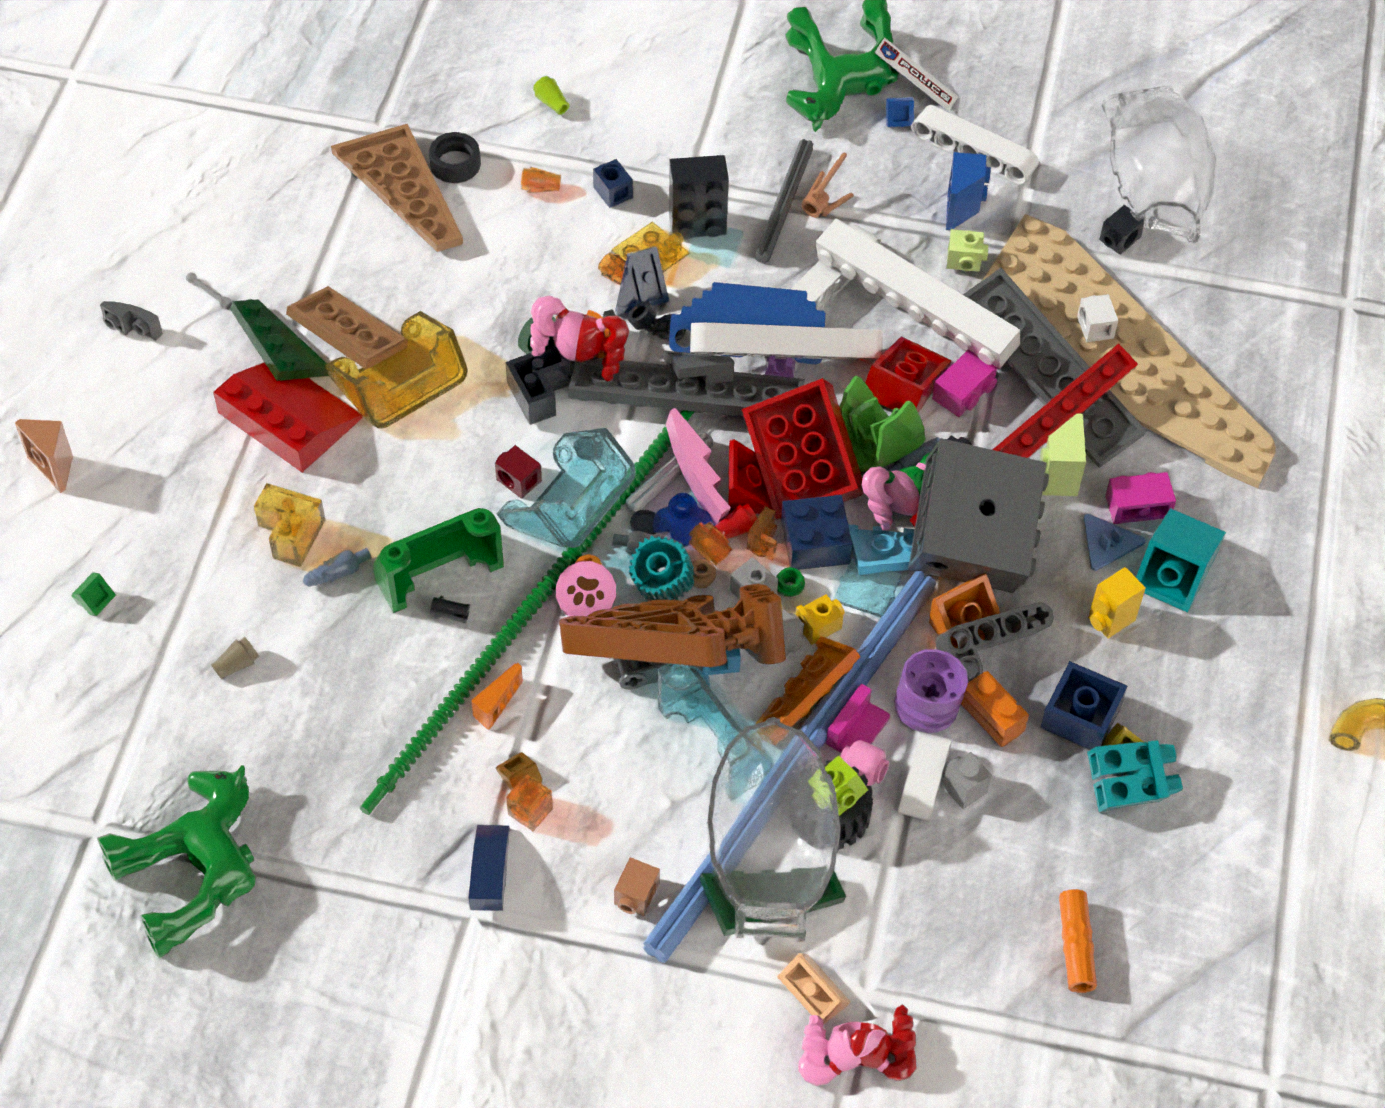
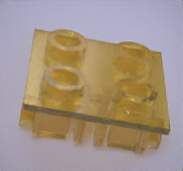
[611,221,689,272]

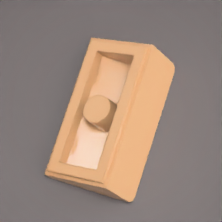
[777,953,851,1025]

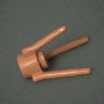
[801,152,854,218]

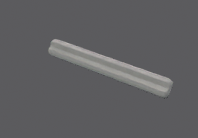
[626,432,713,513]

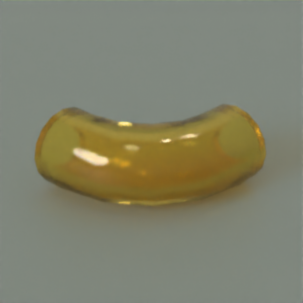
[1329,698,1385,751]

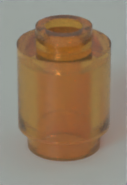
[689,521,733,566]

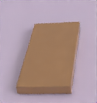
[286,286,408,370]

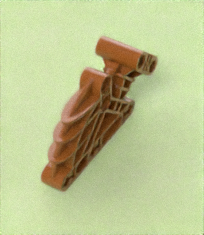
[559,584,786,667]

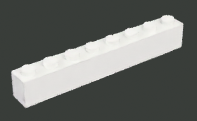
[816,218,1020,369]

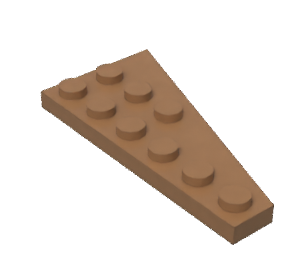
[331,124,463,252]

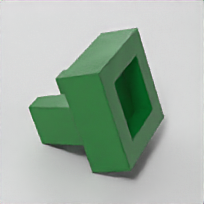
[71,572,116,616]

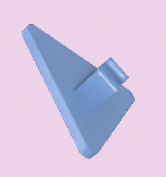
[1084,514,1145,571]

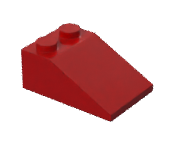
[865,336,952,412]

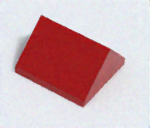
[728,439,774,515]

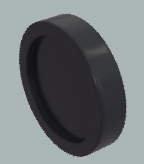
[630,510,660,535]

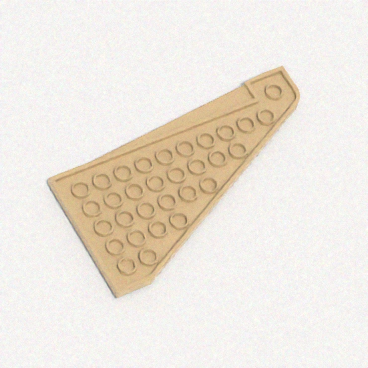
[983,214,1276,488]

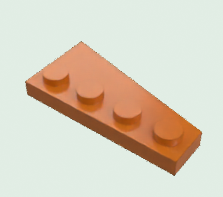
[753,636,861,744]

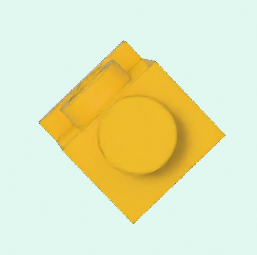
[795,594,845,645]

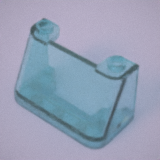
[496,428,636,548]
[658,664,774,802]

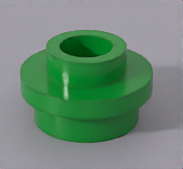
[776,567,805,597]

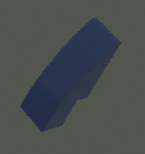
[468,825,510,911]

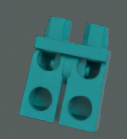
[1087,740,1183,813]

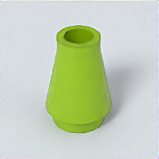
[533,76,570,115]

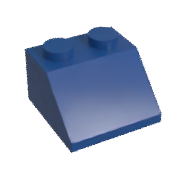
[946,152,991,230]

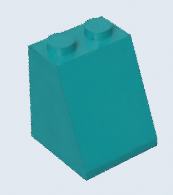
[1136,508,1226,612]

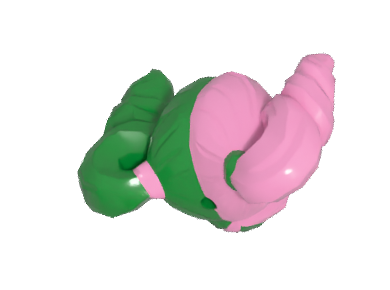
[862,452,930,531]

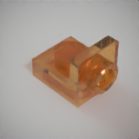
[746,506,777,561]

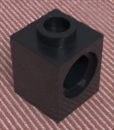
[1099,204,1146,255]

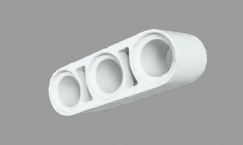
[898,732,952,821]

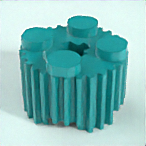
[629,536,695,601]

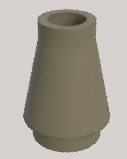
[211,637,259,680]

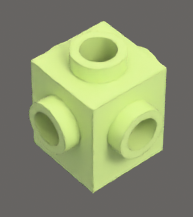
[946,229,988,272]

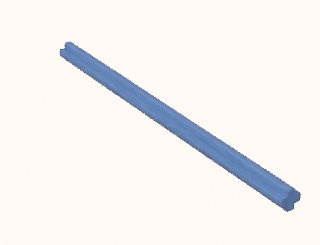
[643,571,937,963]

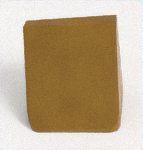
[495,752,542,797]

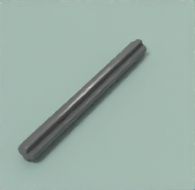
[755,139,814,263]

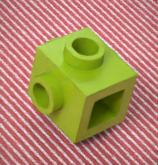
[810,755,868,816]

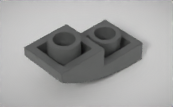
[100,301,163,341]

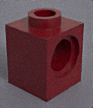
[495,445,542,499]

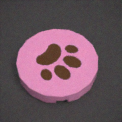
[556,561,616,617]

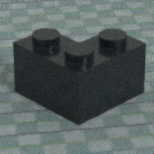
[505,344,571,425]

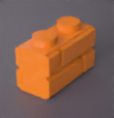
[961,671,1029,747]

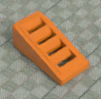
[472,662,523,730]

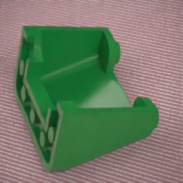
[373,508,504,613]

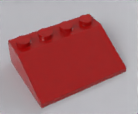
[213,362,363,473]
[742,378,865,520]

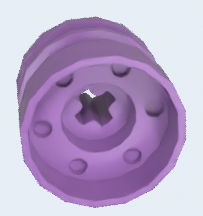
[894,649,968,733]

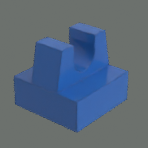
[886,97,914,127]

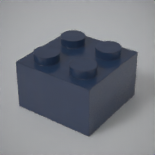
[781,495,852,570]
[1040,661,1128,750]

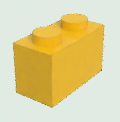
[1088,567,1146,639]

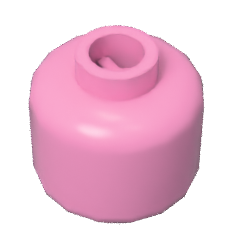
[840,740,889,786]

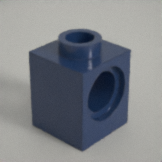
[593,159,633,208]

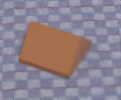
[15,419,73,493]

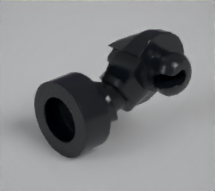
[627,301,687,340]

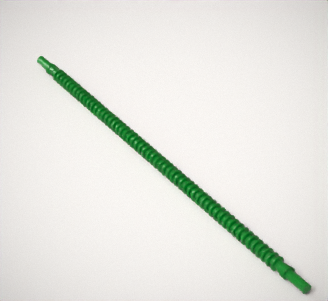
[359,410,695,815]

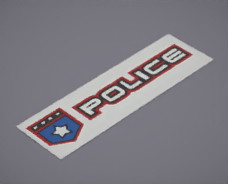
[874,38,958,112]

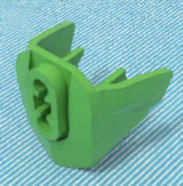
[839,376,926,472]

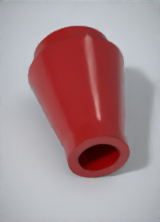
[713,504,759,542]

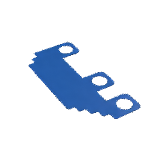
[669,282,826,365]

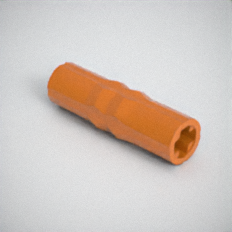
[1059,889,1097,993]

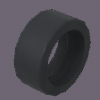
[429,132,481,183]

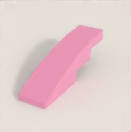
[666,408,731,525]

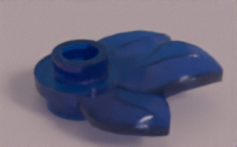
[653,493,712,547]

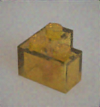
[254,483,326,567]

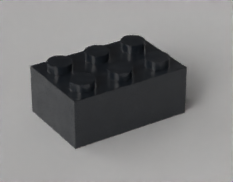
[669,155,729,240]

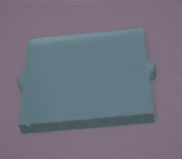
[686,227,744,268]
[833,559,901,617]

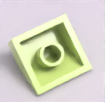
[1040,414,1086,496]

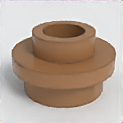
[692,559,716,588]

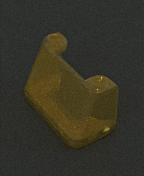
[325,311,468,429]

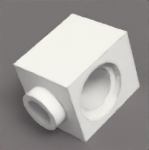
[1077,294,1118,342]

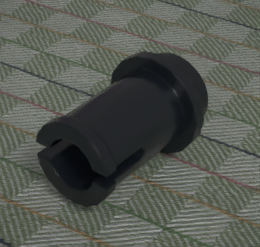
[430,595,470,624]

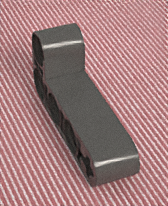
[935,602,1054,683]

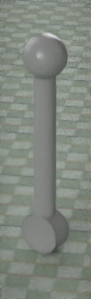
[186,272,232,309]

